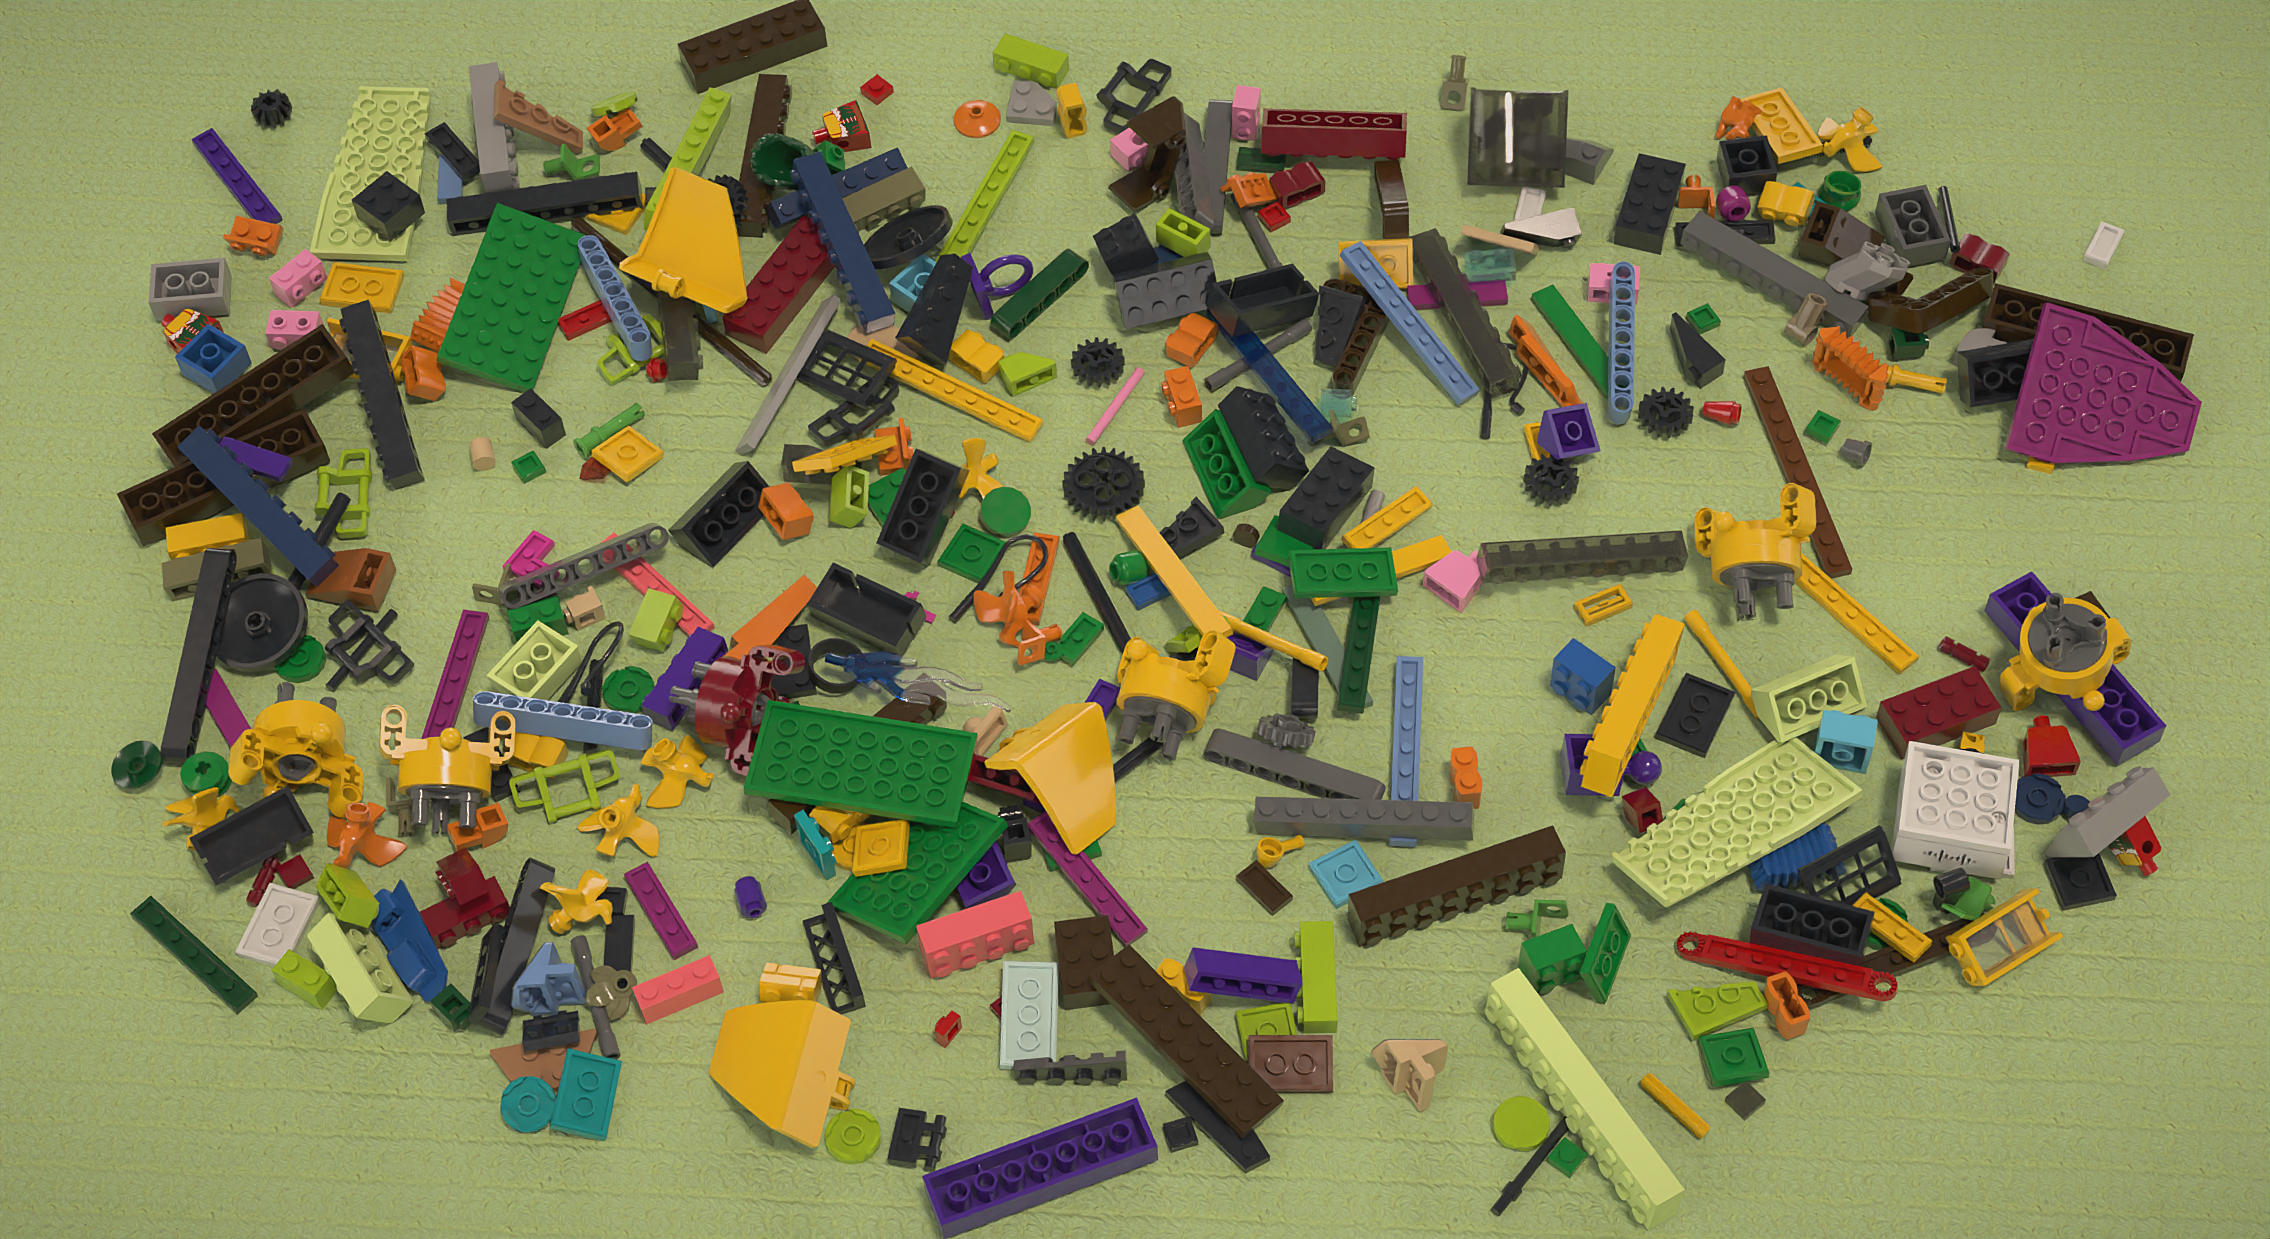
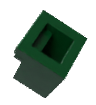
[1888,327,1929,362]
[430,983,472,1032]

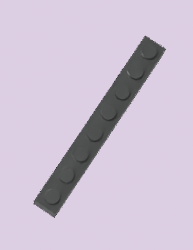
[1681,211,1869,338]
[1254,797,1475,841]

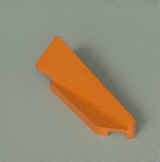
[1508,315,1583,407]
[724,574,817,659]

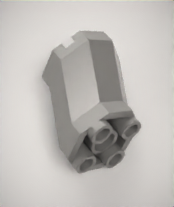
[1825,242,1910,300]

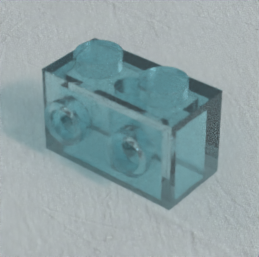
[1464,247,1516,282]

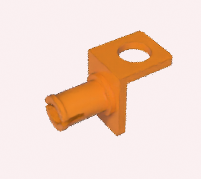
[1678,175,1715,219]
[1017,620,1062,666]

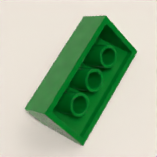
[1182,409,1271,519]

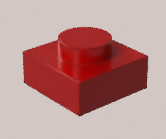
[860,74,894,105]
[935,1010,962,1048]

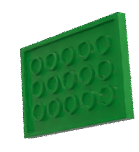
[827,802,1008,944]

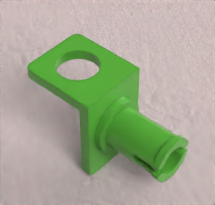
[543,143,600,180]
[1941,877,1995,921]
[1506,899,1569,938]

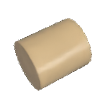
[469,437,496,471]

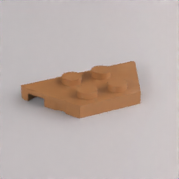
[490,1028,598,1093]

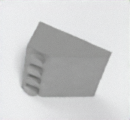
[2044,766,2170,858]

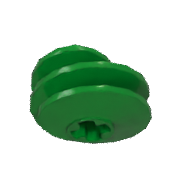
[180,751,232,797]

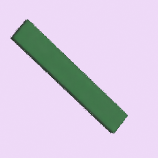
[1531,284,1625,400]

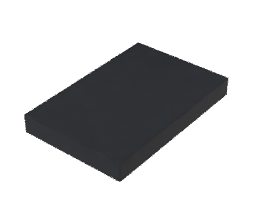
[1655,672,1736,758]

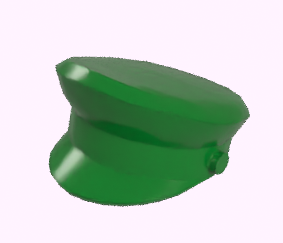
[1818,171,1861,211]

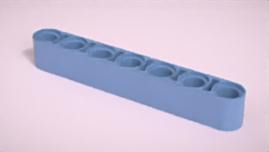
[578,235,653,361]
[1608,261,1635,424]
[473,691,653,750]

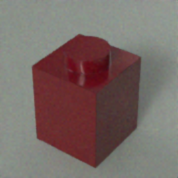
[1622,787,1663,834]

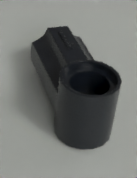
[1932,867,1970,914]

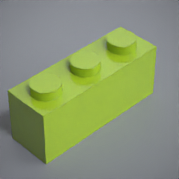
[993,33,1069,89]
[316,863,379,928]

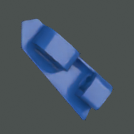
[370,879,448,1002]

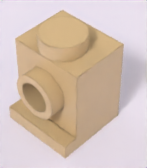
[562,586,606,631]

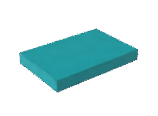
[549,1048,622,1141]

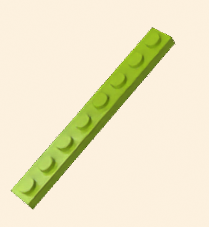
[935,130,1034,262]

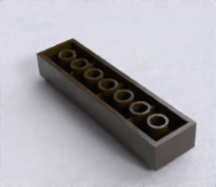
[1982,283,2194,382]
[152,324,355,467]
[117,409,330,547]
[1347,825,1566,947]

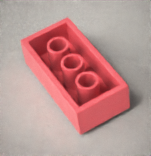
[916,891,1035,979]

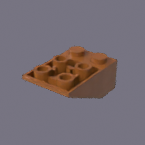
[305,548,396,612]

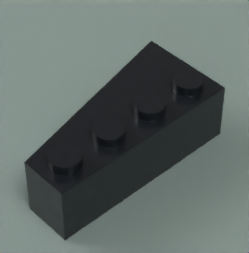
[895,253,973,365]

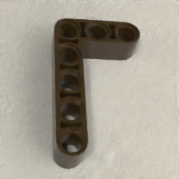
[1374,160,1409,239]
[1867,268,1993,333]
[1323,278,1390,400]

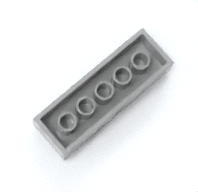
[469,62,520,193]

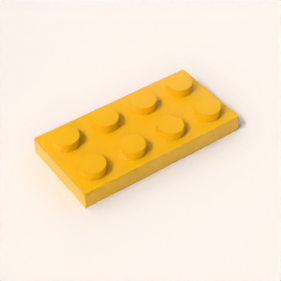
[1740,88,1823,164]
[792,435,897,475]

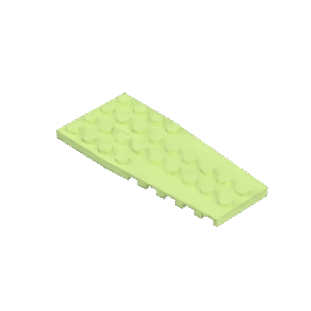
[310,86,431,261]
[1612,737,1863,907]

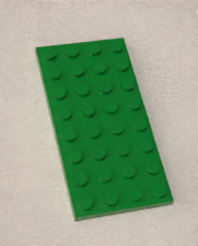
[436,203,586,393]
[744,700,978,828]

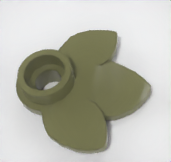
[585,966,637,1021]

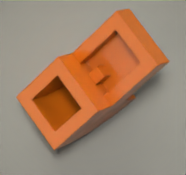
[587,107,643,151]
[447,802,508,851]

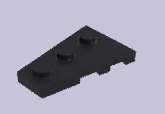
[1316,285,1366,367]
[1159,496,1224,558]
[771,624,817,699]

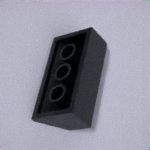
[668,461,770,567]

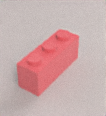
[632,955,724,1025]

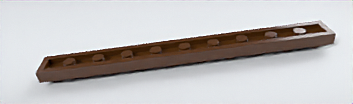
[1744,366,1853,579]

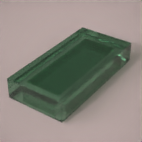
[1237,147,1287,173]

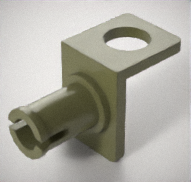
[1441,55,1469,110]
[1310,409,1370,447]
[472,563,534,605]
[386,777,416,837]

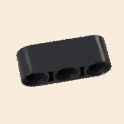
[1291,652,1319,718]

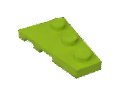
[1666,981,1768,1040]

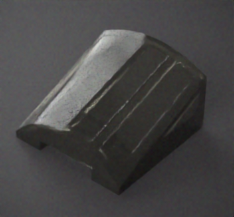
[1467,87,1569,188]

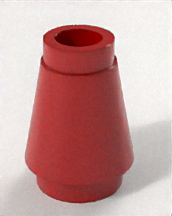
[1703,401,1742,425]

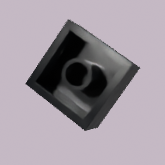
[1716,135,1778,194]
[351,171,425,242]
[1093,213,1159,275]

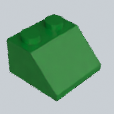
[506,592,569,643]

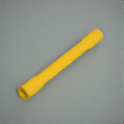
[1219,610,1329,671]
[1684,610,1759,719]

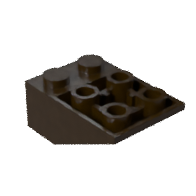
[1798,201,1885,265]

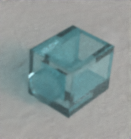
[1321,389,1357,417]

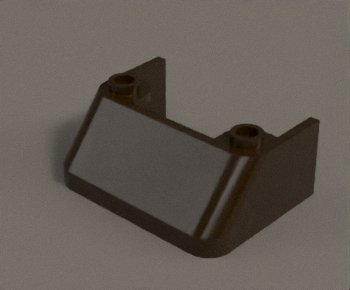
[1108,96,1186,212]

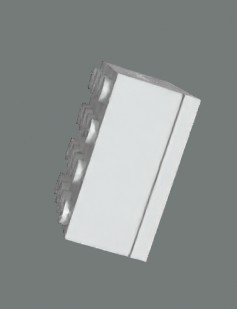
[1892,741,2019,879]

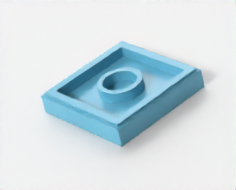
[1309,840,1384,909]

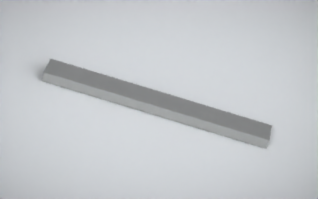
[735,295,841,455]

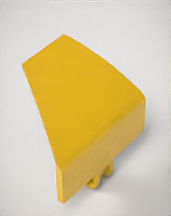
[619,167,747,313]
[984,702,1116,854]
[708,1000,855,1148]

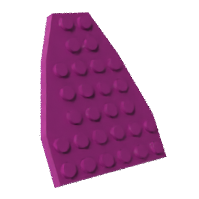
[2004,303,2202,464]

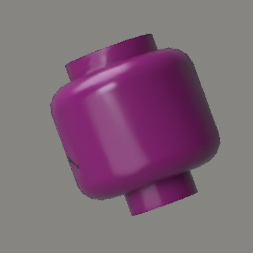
[1716,186,1751,221]

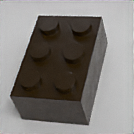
[1054,915,1114,1010]

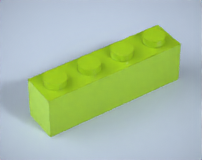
[1294,921,1338,1034]

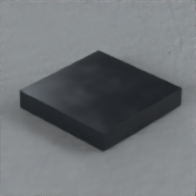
[2044,853,2117,911]

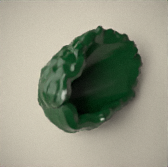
[750,133,814,191]

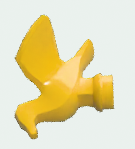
[1817,106,1882,172]
[959,438,1003,499]
[641,735,714,808]
[577,783,660,857]
[161,787,240,851]
[540,869,613,934]

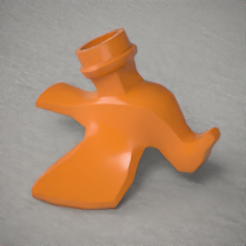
[974,571,1044,647]
[327,802,407,869]

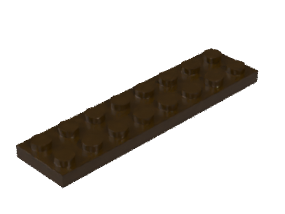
[1088,944,1284,1138]

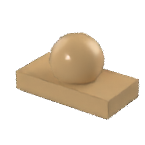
[963,705,1008,756]

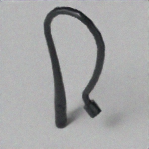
[1480,343,1529,440]
[948,534,1048,623]
[558,621,624,704]

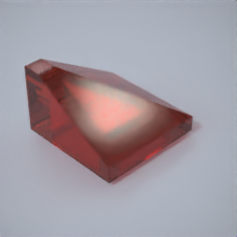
[579,456,611,480]

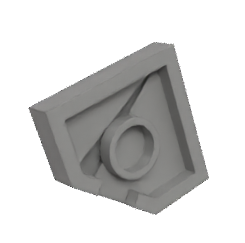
[1006,80,1057,126]

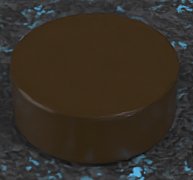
[1233,523,1260,548]

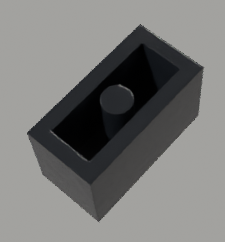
[511,388,566,449]

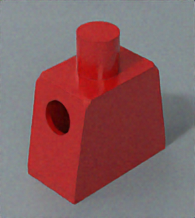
[2023,715,2081,777]

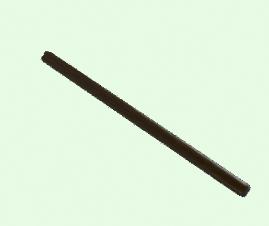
[571,217,772,386]

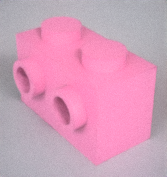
[269,249,327,309]
[265,310,324,350]

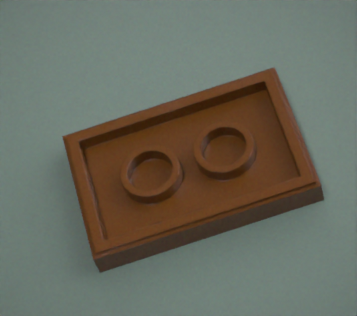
[1248,1035,1333,1093]

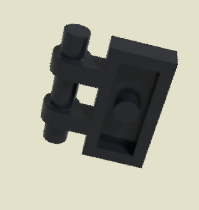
[522,1010,580,1052]
[887,1107,947,1171]

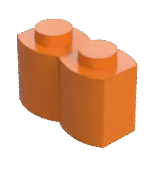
[1165,313,1218,368]
[401,345,446,401]
[1449,746,1482,809]
[1763,971,1810,1040]

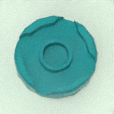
[500,1076,556,1133]

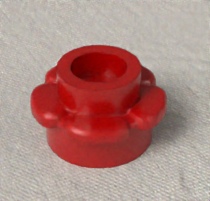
[646,358,667,382]

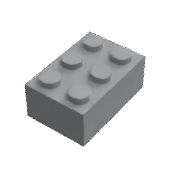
[149,258,232,321]

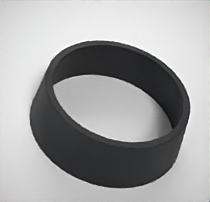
[809,638,866,694]

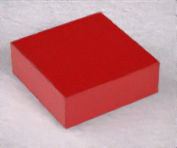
[1257,201,1291,232]

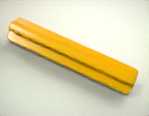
[1640,1073,1710,1139]

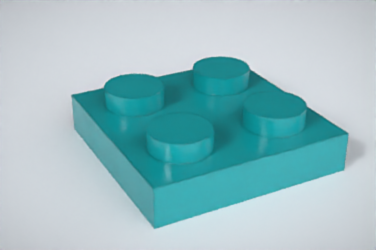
[794,810,837,880]

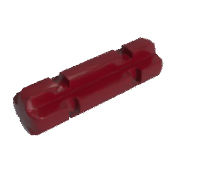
[1939,636,1990,672]
[246,856,280,907]

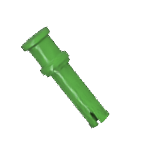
[573,402,645,459]

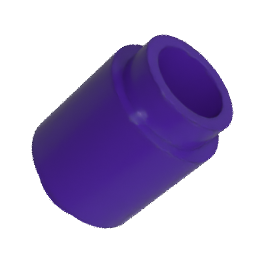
[734,876,767,918]

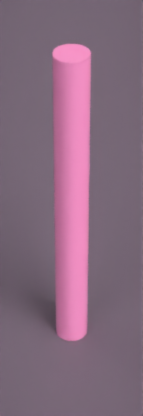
[1086,367,1145,445]

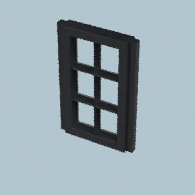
[796,329,897,409]
[1797,825,1902,906]

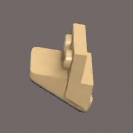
[1371,1039,1448,1112]

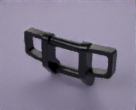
[1096,59,1172,134]
[808,373,899,447]
[325,600,414,684]

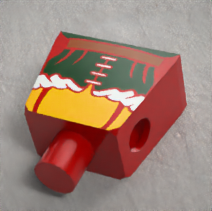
[812,100,872,152]
[161,309,224,353]
[2108,816,2162,876]

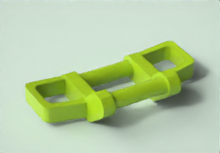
[597,314,693,386]
[314,448,372,538]
[509,749,620,823]

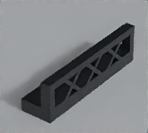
[802,902,866,1015]

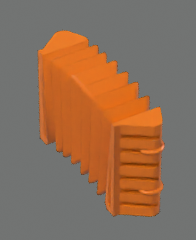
[410,278,465,353]
[1812,326,1889,411]

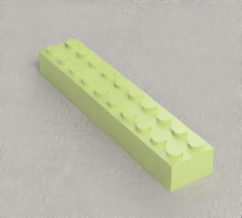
[1485,968,1685,1231]

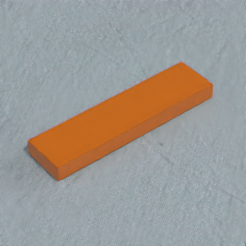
[1019,532,1060,626]

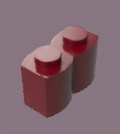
[1269,161,1326,209]
[1949,233,2010,284]

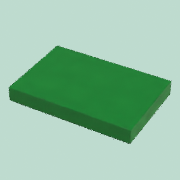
[1580,903,1631,1004]

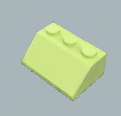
[487,620,582,700]

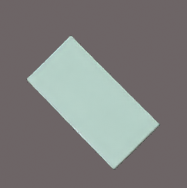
[1000,961,1059,1069]

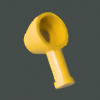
[1257,835,1305,868]

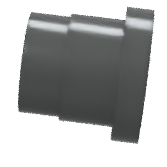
[1841,438,1872,466]

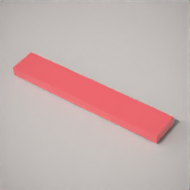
[599,532,715,636]

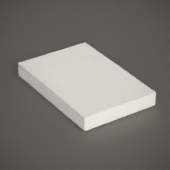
[235,883,321,967]

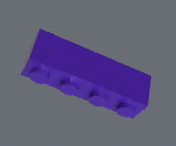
[641,627,729,731]
[1184,947,1303,1004]

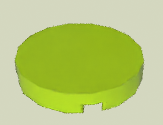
[591,91,638,117]
[1493,1096,1550,1152]
[825,1108,882,1165]

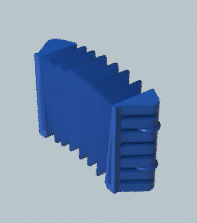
[1748,822,1847,890]

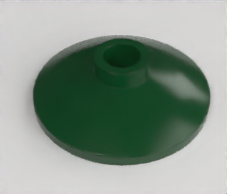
[111,740,162,789]

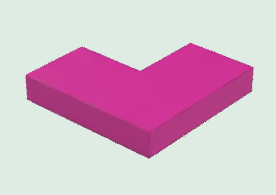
[502,530,560,590]

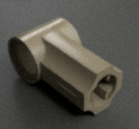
[1785,293,1828,346]

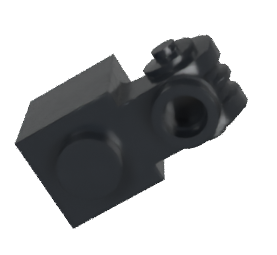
[998,805,1032,861]

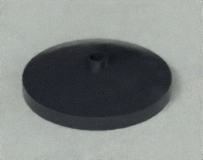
[864,205,953,269]
[216,573,308,672]

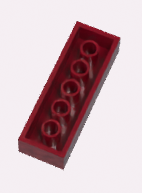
[1261,108,1407,160]
[722,216,835,354]

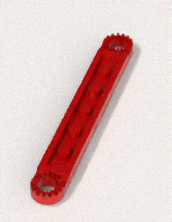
[1677,931,1898,1002]

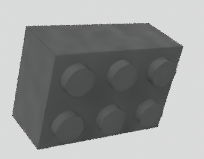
[1875,185,1951,266]

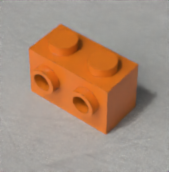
[1161,366,1202,428]
[758,482,814,540]

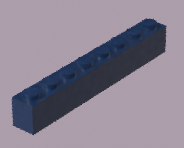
[790,152,896,334]
[178,426,339,587]

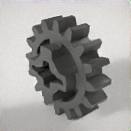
[1257,713,1316,749]

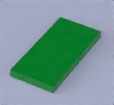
[1288,547,1398,599]

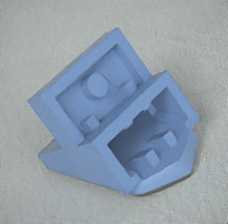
[510,942,586,1016]

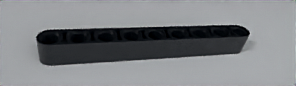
[160,548,237,764]

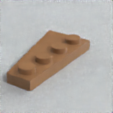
[493,79,583,154]

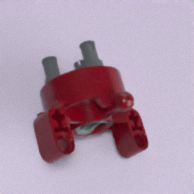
[669,645,805,776]

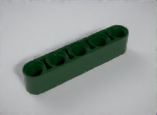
[990,248,1089,339]

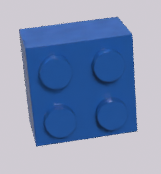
[175,324,252,393]
[1550,638,1616,715]

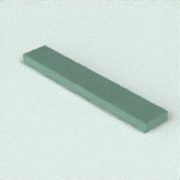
[1282,585,1373,714]

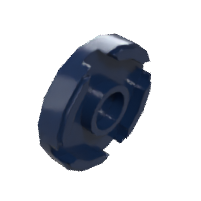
[2015,773,2066,825]

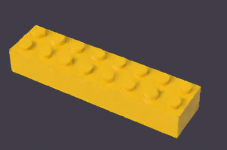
[1580,614,1685,797]

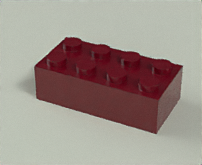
[1876,666,2002,760]

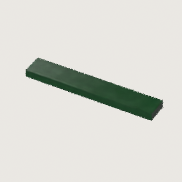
[1337,596,1380,714]
[130,896,258,1015]

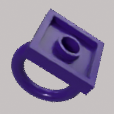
[961,253,1034,320]

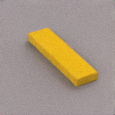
[1341,486,1433,549]

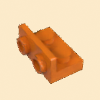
[1220,172,1277,208]
[223,215,284,256]
[875,418,913,476]

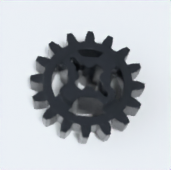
[1071,337,1125,388]
[1638,387,1694,438]
[1523,453,1579,507]

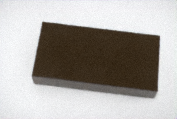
[1236,860,1293,916]

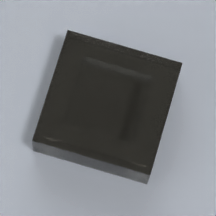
[1725,1082,1766,1121]

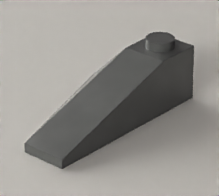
[1506,132,1614,185]

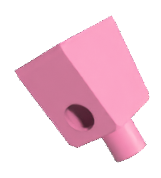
[1423,550,1485,613]

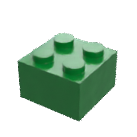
[1518,924,1587,994]

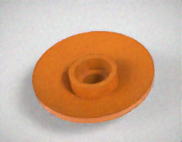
[954,100,1001,138]

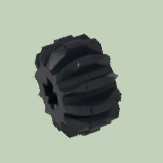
[251,89,292,129]

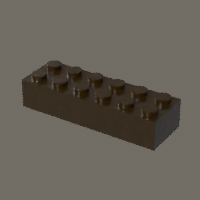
[677,0,828,94]

